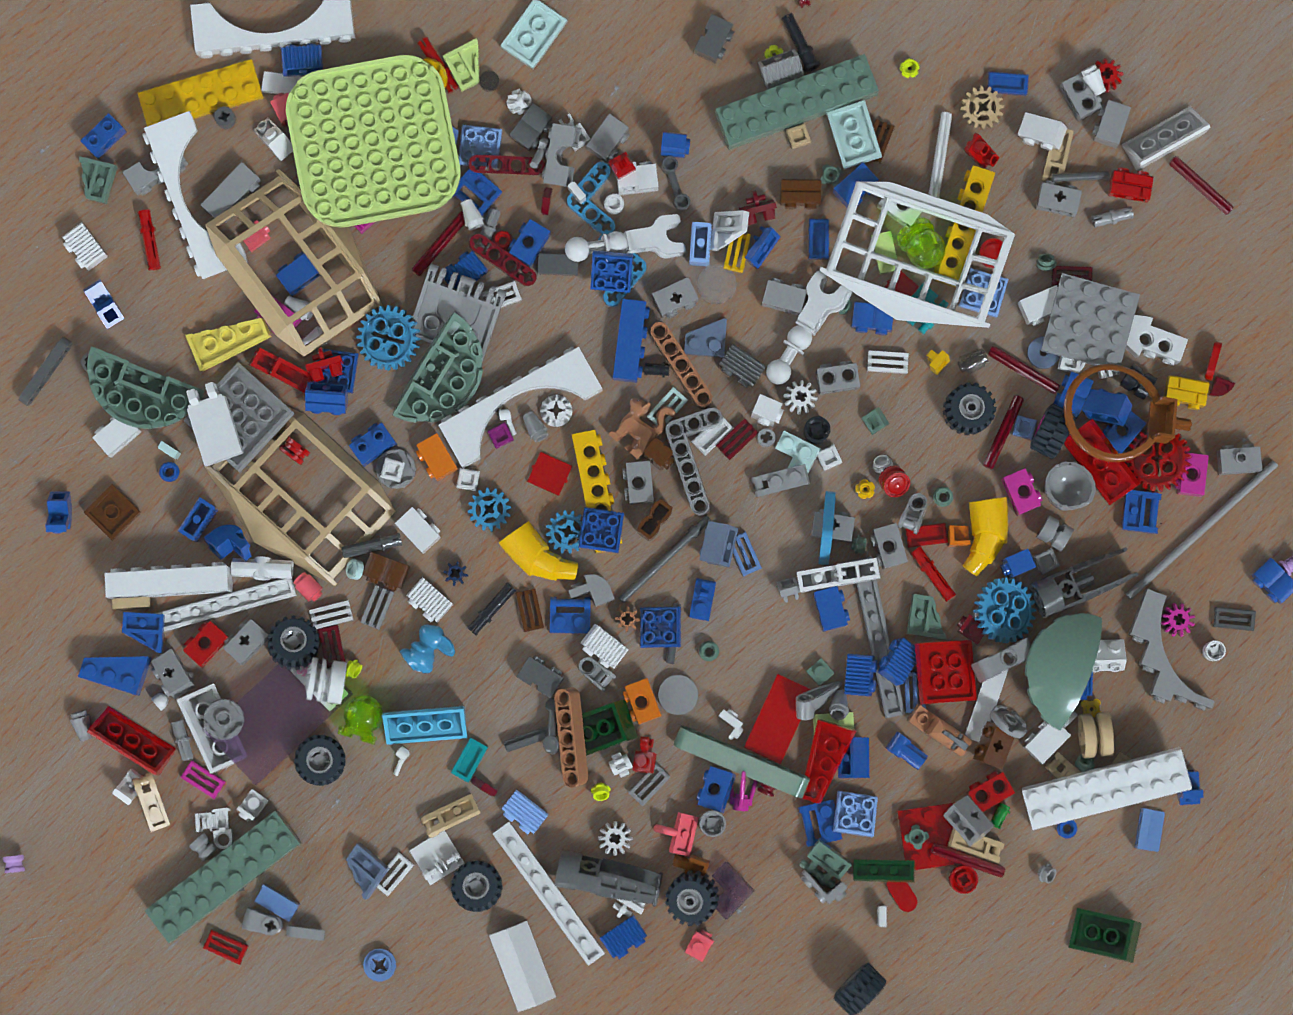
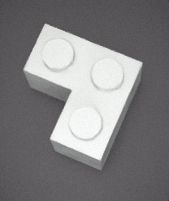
[617,161,659,195]

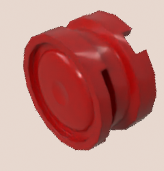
[978,238,1003,268]
[279,436,310,465]
[879,465,910,498]
[949,865,978,894]

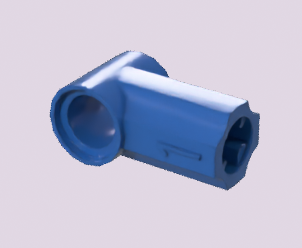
[885,732,928,770]

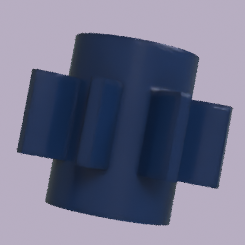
[443,561,469,586]

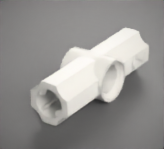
[231,556,294,581]

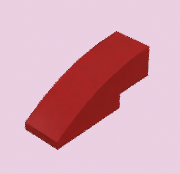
[249,347,312,393]

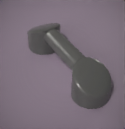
[661,156,690,210]
[543,698,560,754]

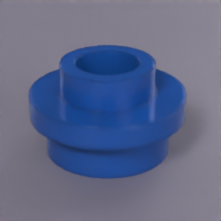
[159,462,180,482]
[1057,820,1077,838]

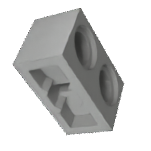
[1059,73,1102,121]
[816,361,860,395]

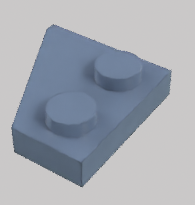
[684,318,727,358]
[346,843,389,900]

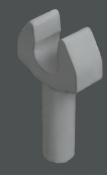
[530,137,550,168]

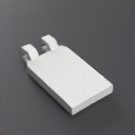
[186,382,244,467]

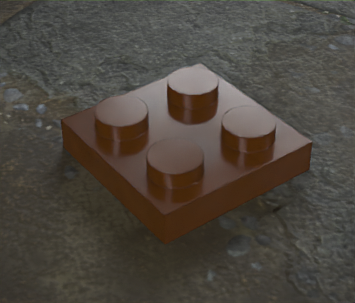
[83,484,141,541]

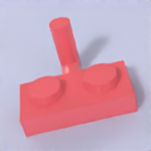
[653,812,699,857]

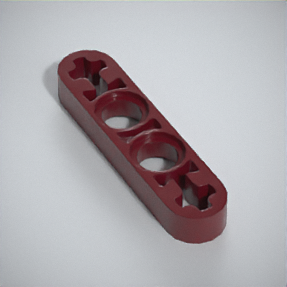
[467,155,545,175]
[468,234,537,286]

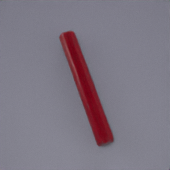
[1169,156,1234,215]
[412,211,465,276]
[988,346,1060,394]
[983,395,1024,470]
[930,843,1005,878]

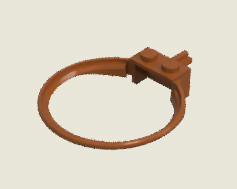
[1064,364,1192,462]

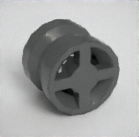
[214,106,236,129]

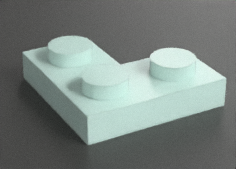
[775,431,821,473]

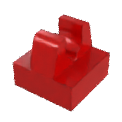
[608,152,636,180]

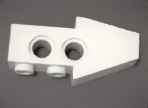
[1125,315,1188,366]
[797,558,880,593]

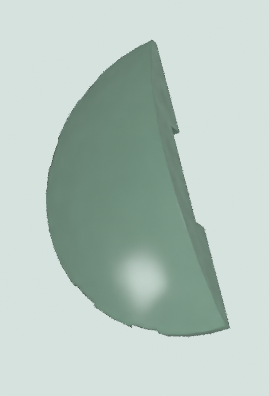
[392,312,483,423]
[87,346,205,429]
[1025,613,1102,730]

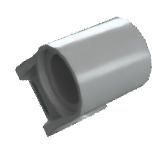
[898,493,927,535]
[578,657,616,692]
[241,908,283,935]

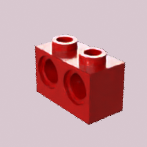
[966,771,1015,812]

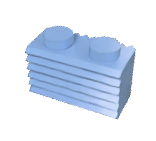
[689,222,712,267]
[502,790,549,834]

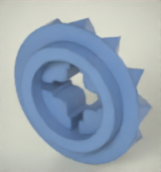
[363,949,396,981]

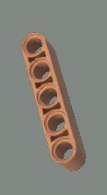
[651,322,712,409]
[554,687,588,788]

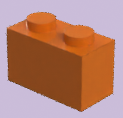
[415,433,458,481]

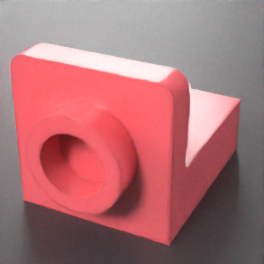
[241,220,271,252]
[685,930,714,962]

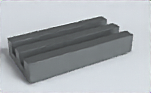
[1213,607,1256,631]

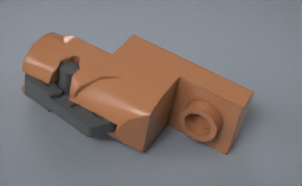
[906,704,972,756]

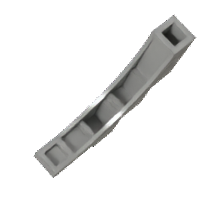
[1128,589,1214,711]

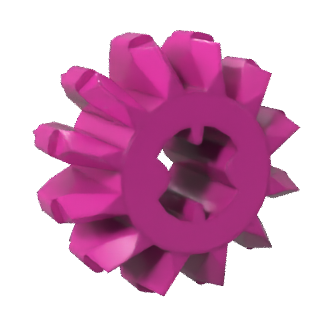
[1161,603,1195,637]

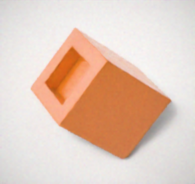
[948,525,971,547]

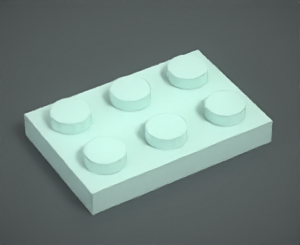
[501,0,567,69]
[827,100,882,169]

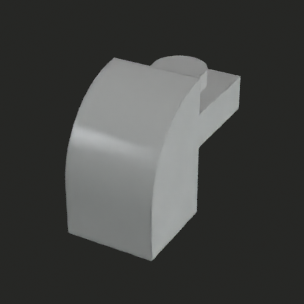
[568,574,615,607]

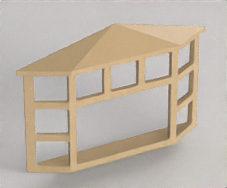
[205,169,383,356]
[204,406,396,586]

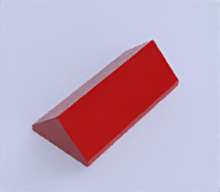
[87,706,176,775]

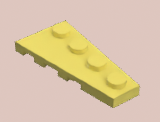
[185,318,272,371]

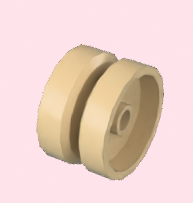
[1078,712,1114,758]

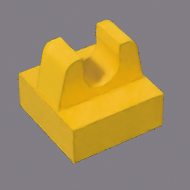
[926,349,950,375]

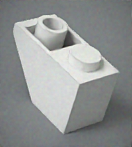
[253,118,293,161]

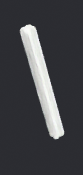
[929,112,952,198]

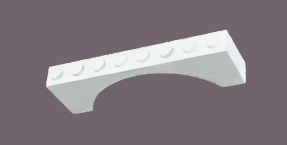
[190,0,355,58]
[143,111,248,279]
[439,347,602,468]

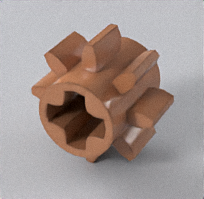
[615,607,640,632]

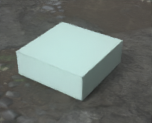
[158,441,181,460]

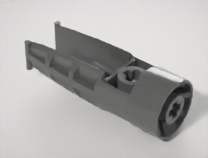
[1029,547,1138,618]
[554,849,663,907]

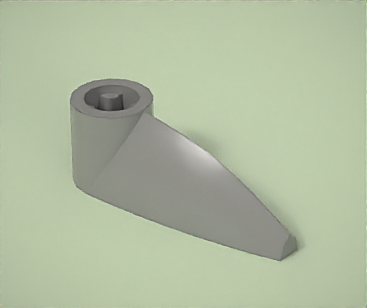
[796,681,842,720]

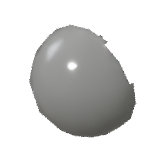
[1045,462,1096,511]

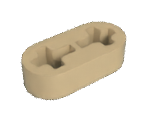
[112,597,151,610]

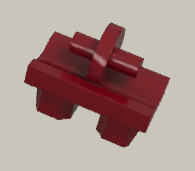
[739,190,777,225]

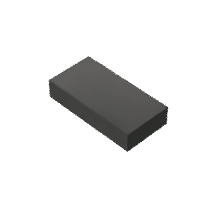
[538,253,578,276]

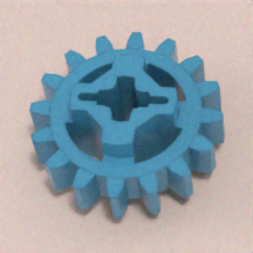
[468,488,511,532]
[546,510,582,554]

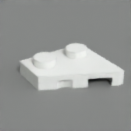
[710,210,749,251]

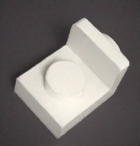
[237,789,269,821]

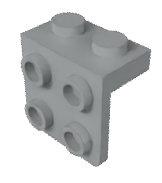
[801,870,847,904]

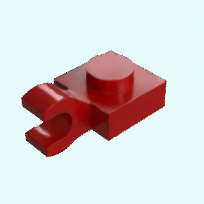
[632,736,657,774]

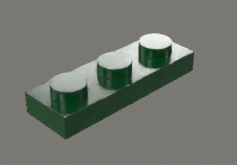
[853,859,915,882]

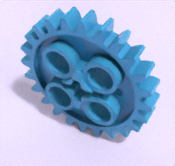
[356,305,421,371]
[973,578,1036,643]

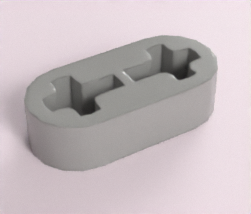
[286,925,325,941]

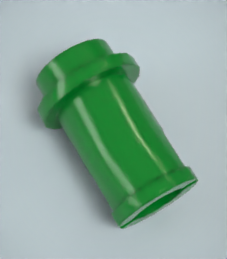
[991,802,1010,829]

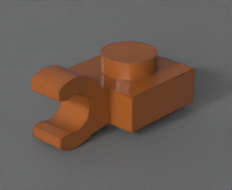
[672,854,710,876]

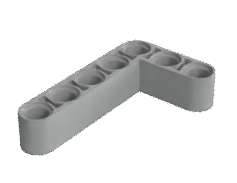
[666,408,723,516]

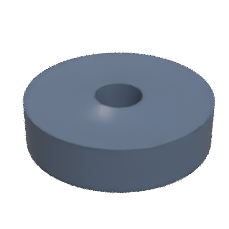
[1027,337,1059,369]

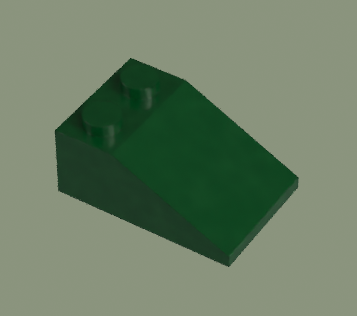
[569,699,638,756]
[1068,908,1142,963]

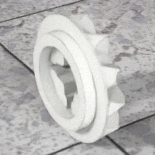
[540,394,572,427]

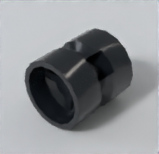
[1119,364,1157,400]
[803,416,830,445]

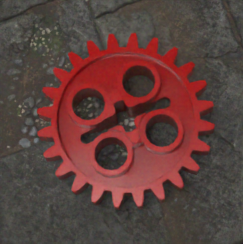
[1126,428,1192,492]

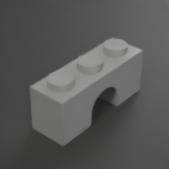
[542,123,581,187]
[123,156,189,195]

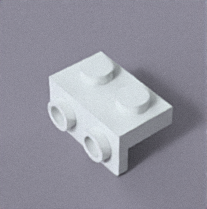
[1092,639,1127,672]

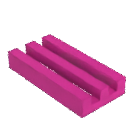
[180,760,226,799]

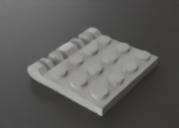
[411,263,507,362]

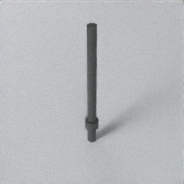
[618,515,711,603]

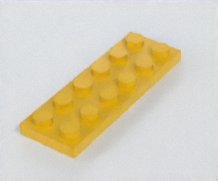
[138,59,264,127]

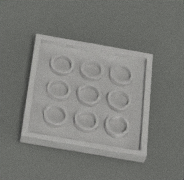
[1041,273,1140,372]
[183,362,295,472]

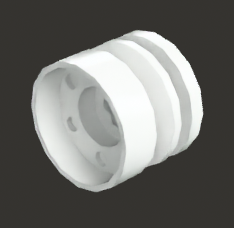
[305,657,347,704]

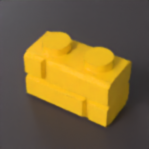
[1164,375,1209,410]

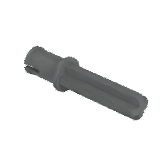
[342,533,402,558]
[504,723,558,752]

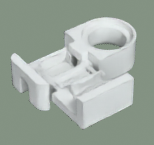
[195,808,233,849]

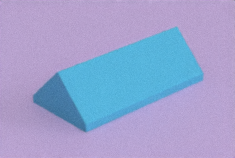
[382,706,467,745]

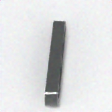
[19,337,73,406]

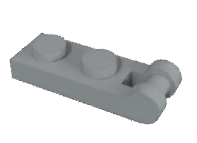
[751,464,810,497]

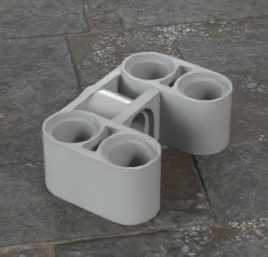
[971,637,1031,683]

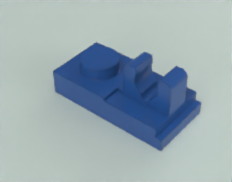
[745,226,780,269]
[689,578,716,621]

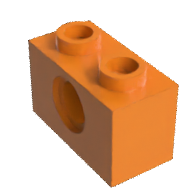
[623,678,661,725]

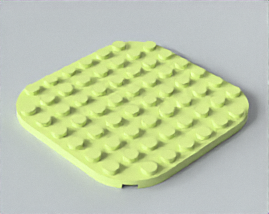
[286,55,460,227]

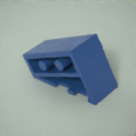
[78,656,152,696]

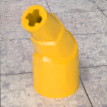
[962,497,1008,577]
[498,521,578,581]

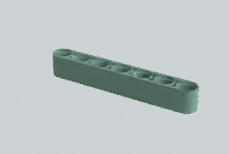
[673,725,810,798]

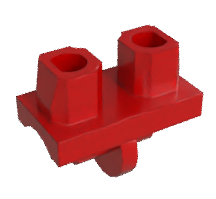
[964,133,999,169]
[305,347,344,382]

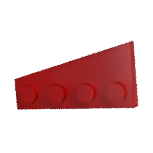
[802,719,857,803]

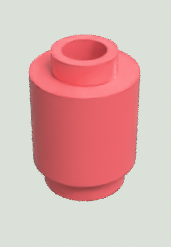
[293,572,323,602]

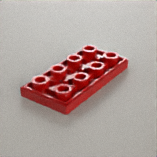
[744,674,811,764]

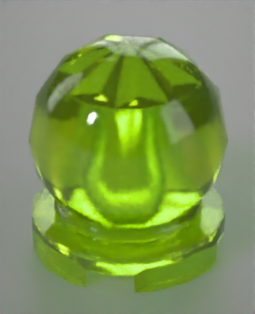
[897,217,946,269]
[337,695,383,745]

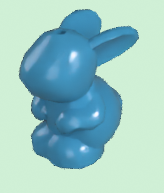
[399,624,455,673]

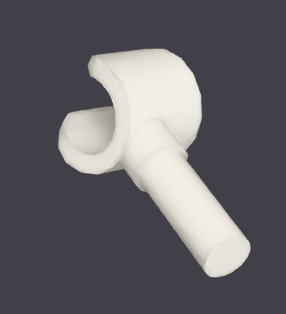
[499,409,517,436]
[393,746,409,776]

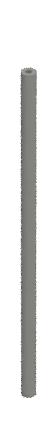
[1125,460,1278,600]

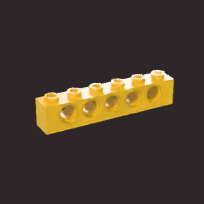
[934,165,996,288]
[572,430,623,554]

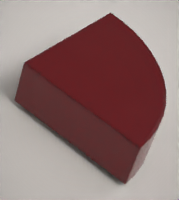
[541,187,553,215]
[1209,376,1235,397]
[470,776,498,796]

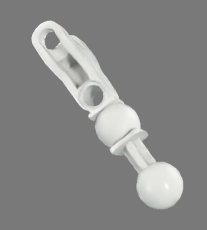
[565,214,686,262]
[766,271,852,384]

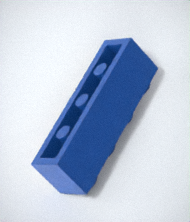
[613,299,650,383]

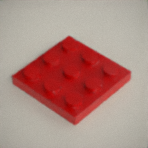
[915,640,977,704]
[897,802,966,870]

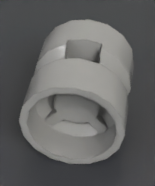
[1036,515,1074,551]
[699,811,726,837]

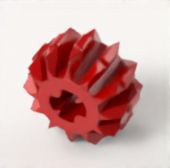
[1095,58,1123,93]

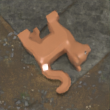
[609,398,676,459]

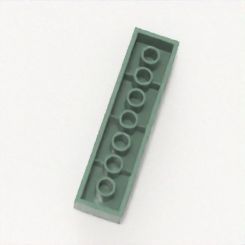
[715,54,879,150]
[145,811,302,943]

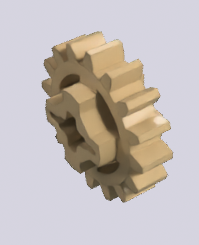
[960,86,1004,130]

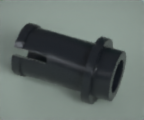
[644,362,669,378]

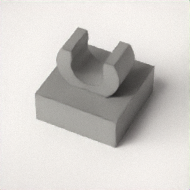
[776,577,800,603]

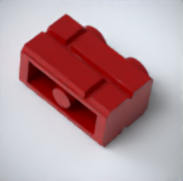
[1108,167,1154,203]

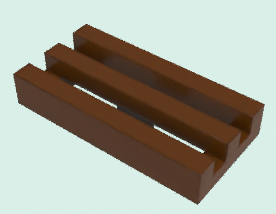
[872,119,895,164]
[516,589,544,632]

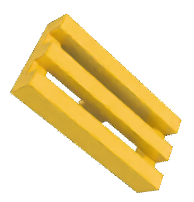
[723,234,751,273]

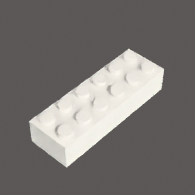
[105,562,233,599]

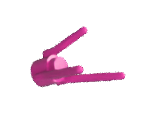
[730,771,758,811]

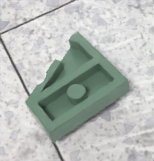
[79,156,118,204]
[906,594,946,640]

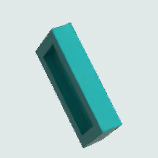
[451,737,488,783]

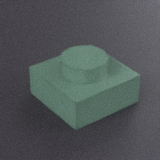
[862,407,890,435]
[806,658,834,686]

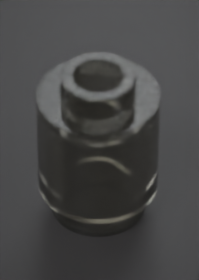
[957,349,989,375]

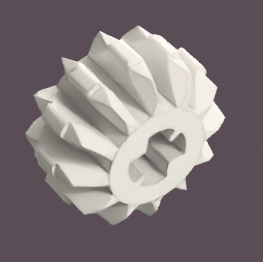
[783,380,818,415]
[598,821,633,856]

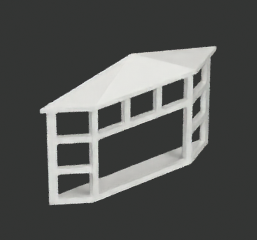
[819,181,1015,328]

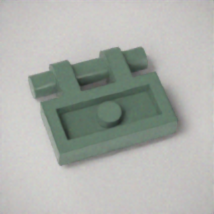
[799,839,852,889]

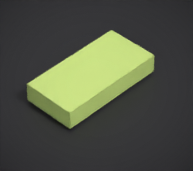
[871,231,897,274]

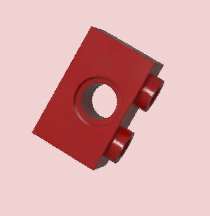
[183,621,229,667]

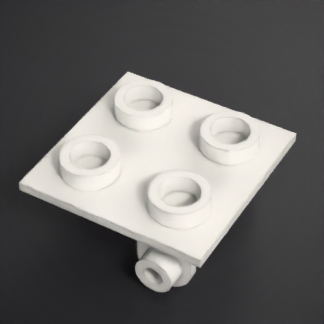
[410,830,465,885]

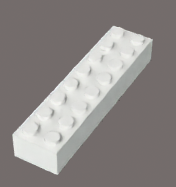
[1022,747,1192,830]

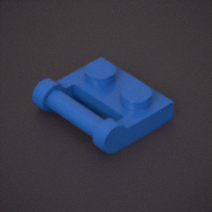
[453,168,503,216]
[1121,490,1162,534]
[550,597,591,634]
[798,799,842,847]

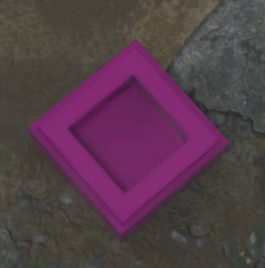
[487,422,514,449]

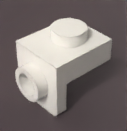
[719,709,744,740]
[112,769,143,805]

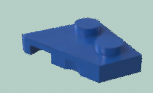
[122,612,165,653]

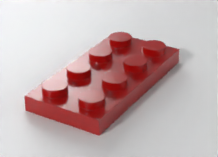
[1064,419,1141,506]

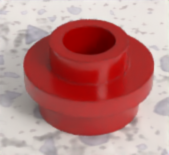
[493,231,513,250]

